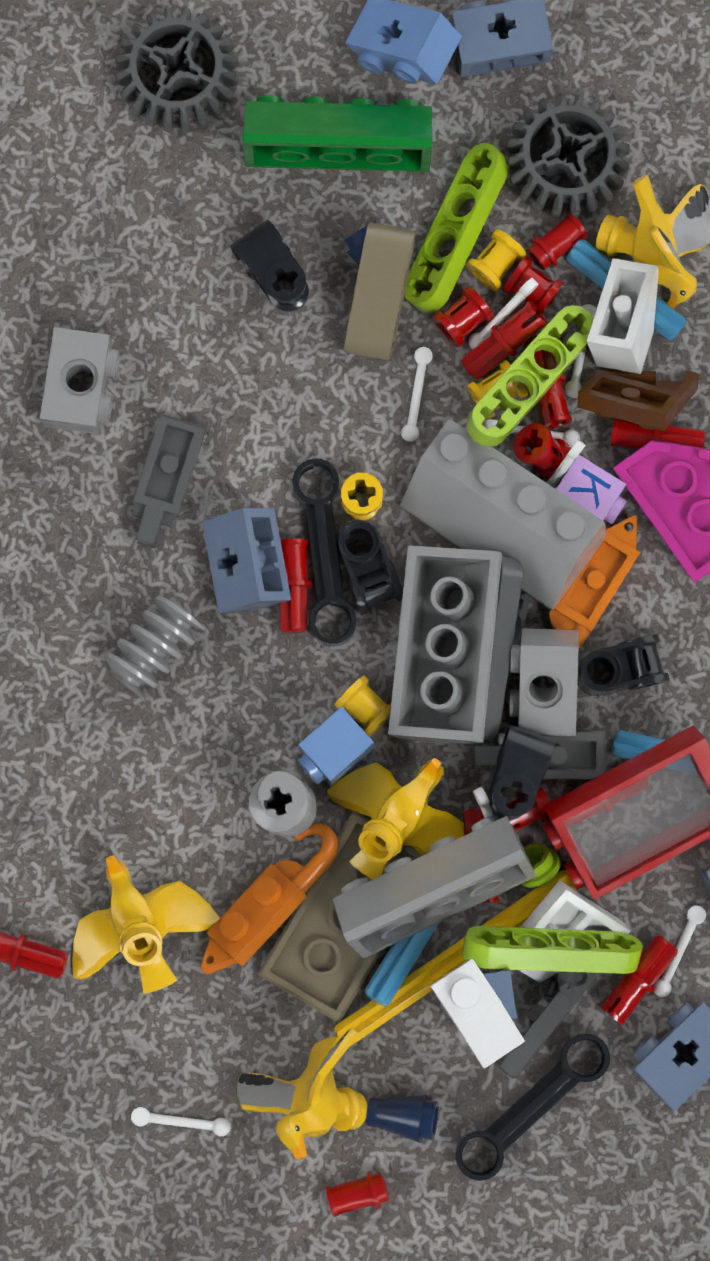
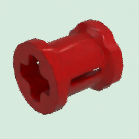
[503,256,564,315]
[432,286,494,347]
[513,423,571,479]

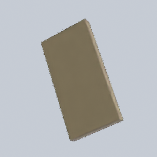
[257,811,421,1023]

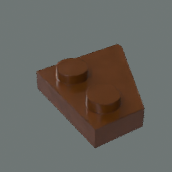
[577,370,699,431]

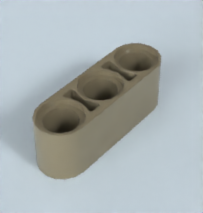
[344,222,416,362]

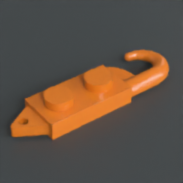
[520,515,641,677]
[200,823,339,975]

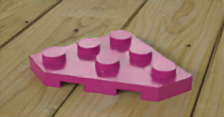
[613,439,710,583]

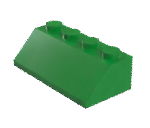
[243,96,432,172]

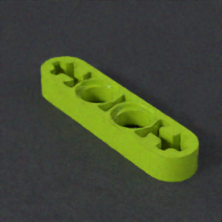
[404,143,510,313]
[467,305,594,447]
[462,926,643,974]

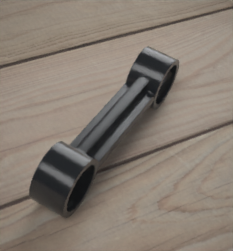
[292,458,357,647]
[455,1033,610,1181]

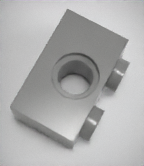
[40,327,120,434]
[510,628,579,736]

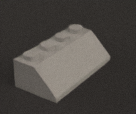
[400,418,607,611]
[388,545,502,744]
[332,816,537,959]

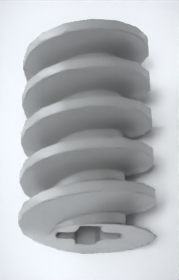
[104,595,206,701]
[249,771,317,837]

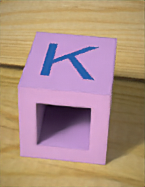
[556,455,627,524]

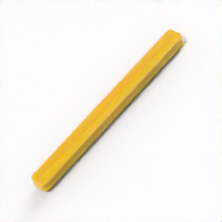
[334,870,577,1047]

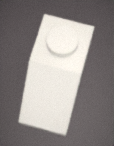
[587,258,659,374]
[430,958,525,1069]

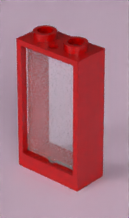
[542,725,710,900]

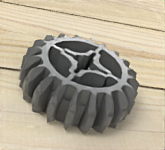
[115,7,239,133]
[506,93,630,218]

